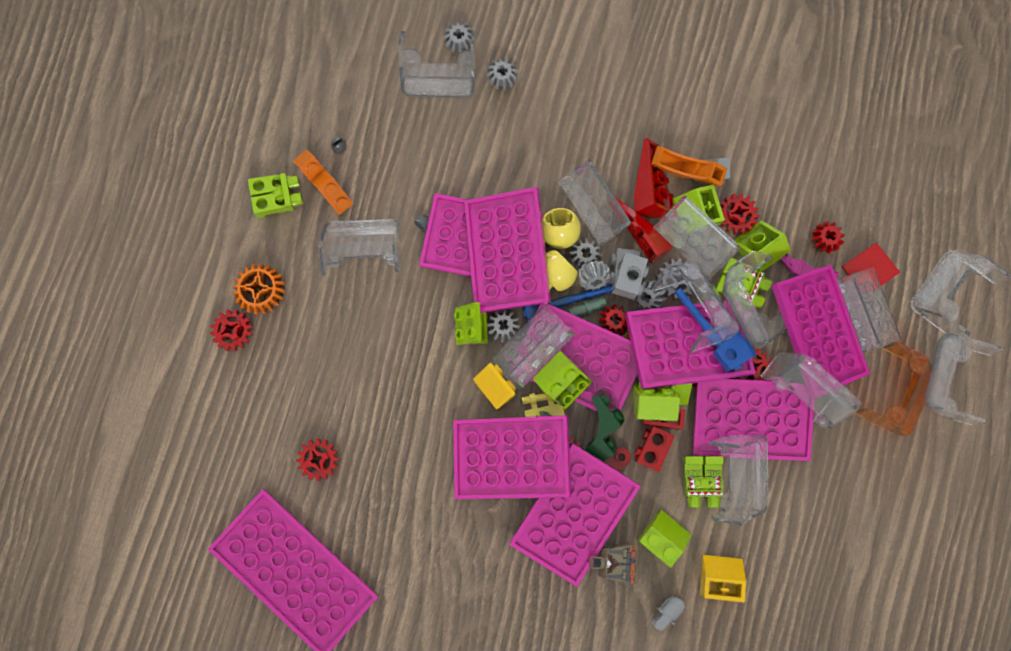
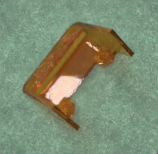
[853,341,937,436]

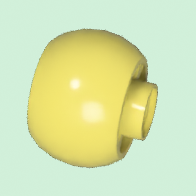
[542,208,581,249]
[546,250,578,291]

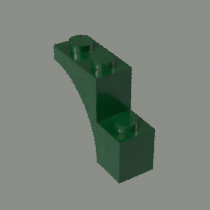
[585,389,625,462]

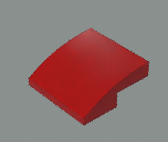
[842,242,900,297]

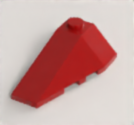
[634,138,676,218]
[609,196,673,264]

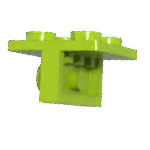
[454,302,488,345]

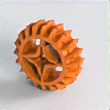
[232,263,285,315]

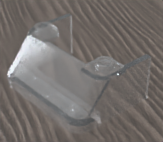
[398,31,476,98]
[317,219,401,275]
[911,249,1011,340]
[723,250,787,348]
[653,262,740,352]
[924,333,1004,426]
[760,352,862,429]
[710,434,768,526]

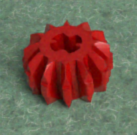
[810,221,845,254]
[598,304,629,335]

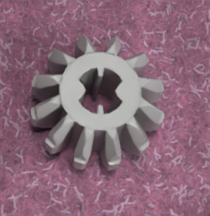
[443,21,475,55]
[487,57,518,91]
[569,238,602,269]
[578,260,611,291]
[634,280,667,310]
[487,310,520,343]

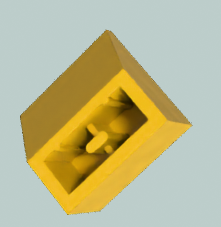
[473,363,516,410]
[699,554,746,602]

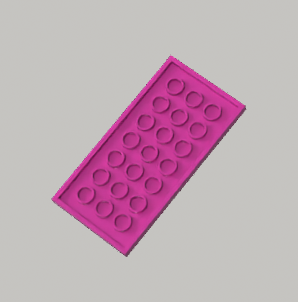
[207,489,379,651]

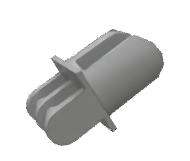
[652,596,685,631]

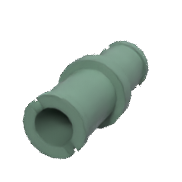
[567,296,607,317]

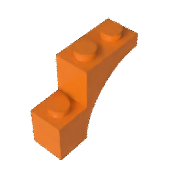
[651,146,727,187]
[293,149,354,215]

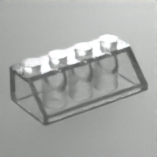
[558,160,632,247]
[653,194,740,280]
[837,267,901,353]
[491,304,576,390]

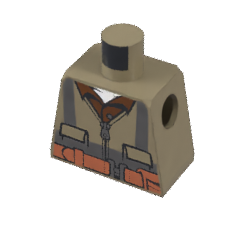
[589,543,637,584]

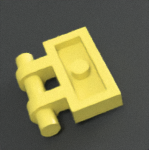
[522,393,565,417]

